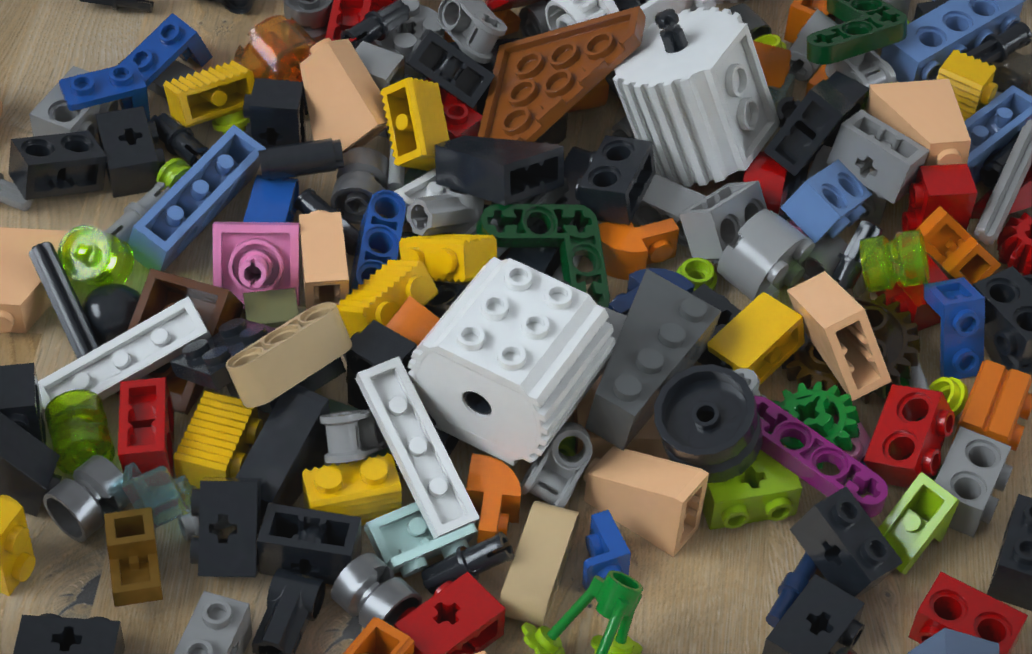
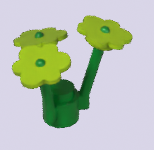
[521,570,644,654]

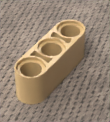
[226,302,352,408]
[499,501,580,626]

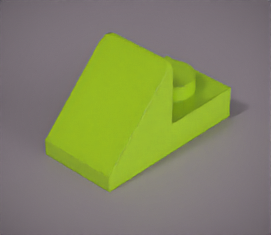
[878,472,960,575]

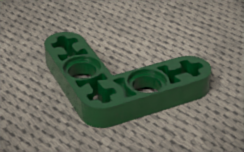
[807,0,907,65]
[476,204,610,308]

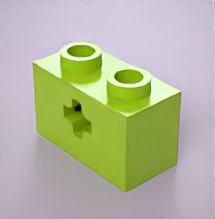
[702,445,803,530]

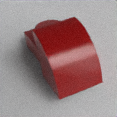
[743,151,787,214]

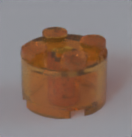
[234,15,317,82]

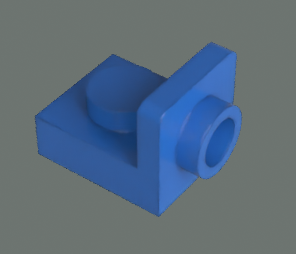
[582,510,631,591]

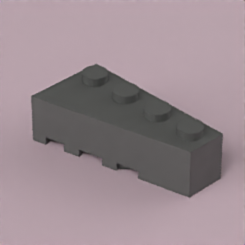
[585,269,721,451]

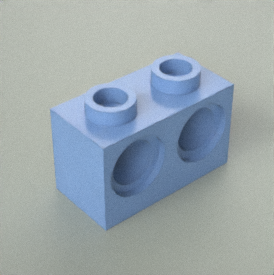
[780,159,872,243]

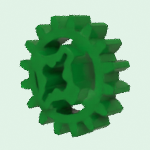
[768,381,860,469]

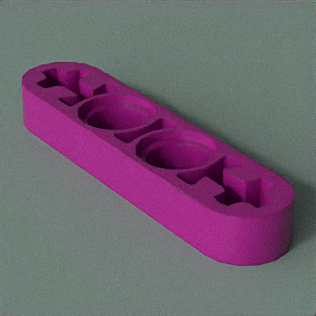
[754,395,888,518]

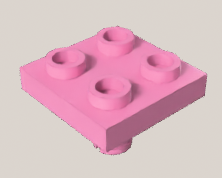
[212,222,300,309]

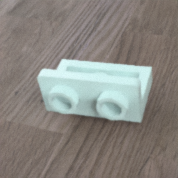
[364,502,478,578]

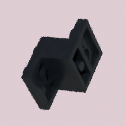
[169,318,346,414]

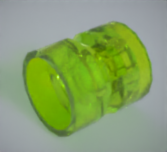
[58,225,134,287]
[860,229,930,293]
[44,389,115,476]

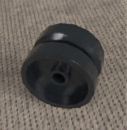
[654,364,763,483]

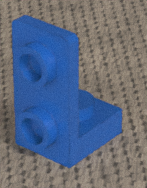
[119,13,213,87]
[59,61,151,122]
[924,277,985,379]

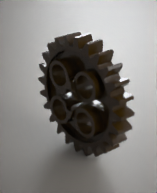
[782,288,920,404]

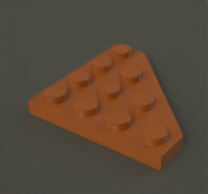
[478,6,646,142]

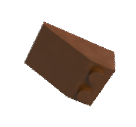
[114,268,244,415]

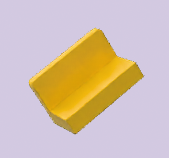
[707,292,805,385]

